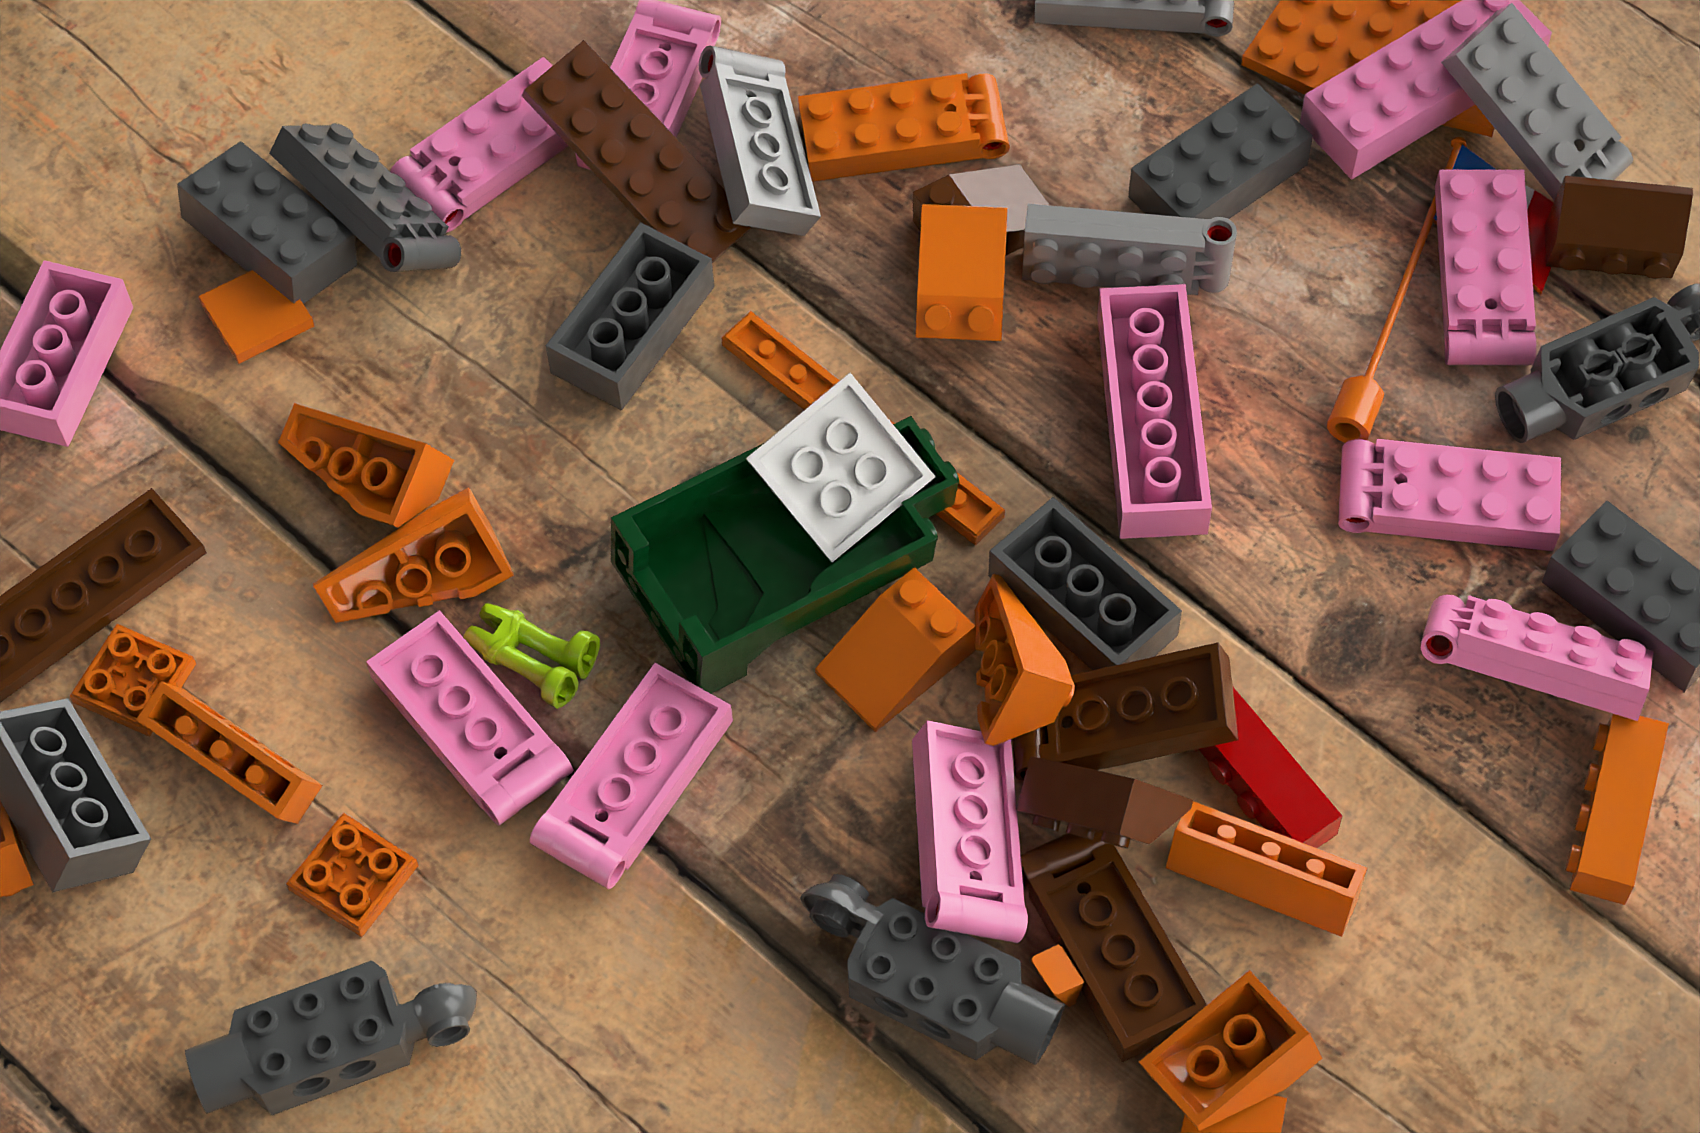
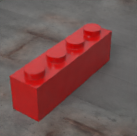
[1194,687,1343,848]

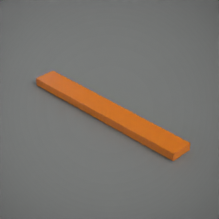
[721,311,1005,546]

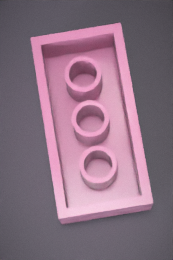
[0,260,133,447]

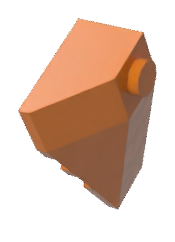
[278,403,454,528]
[313,487,514,623]
[974,574,1075,746]

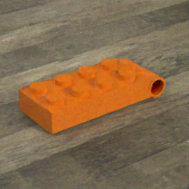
[798,73,1010,182]

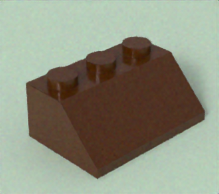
[1545,176,1693,279]
[1016,756,1193,849]

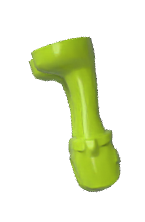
[463,603,600,709]

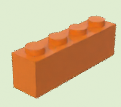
[1565,713,1669,905]
[1166,801,1367,937]

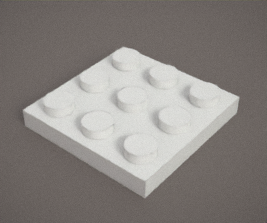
[745,373,935,562]

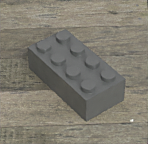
[1128,83,1313,219]
[177,141,357,304]
[545,222,714,411]
[988,497,1182,670]
[1542,500,1700,693]
[0,698,151,892]

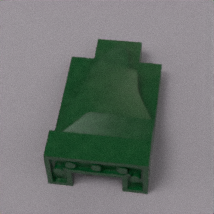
[611,416,959,694]

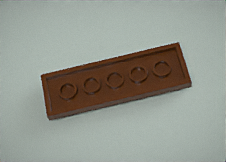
[522,40,753,263]
[0,488,206,703]

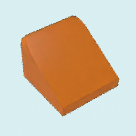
[1031,944,1084,1007]

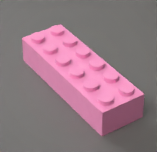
[1300,0,1552,180]
[1097,284,1212,539]

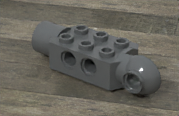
[1495,283,1700,443]
[800,874,1065,1065]
[185,960,477,1115]

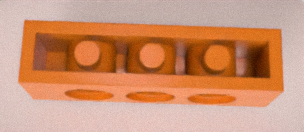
[136,681,323,824]

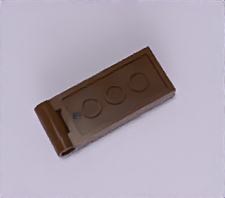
[1013,642,1238,781]
[1021,832,1207,1062]

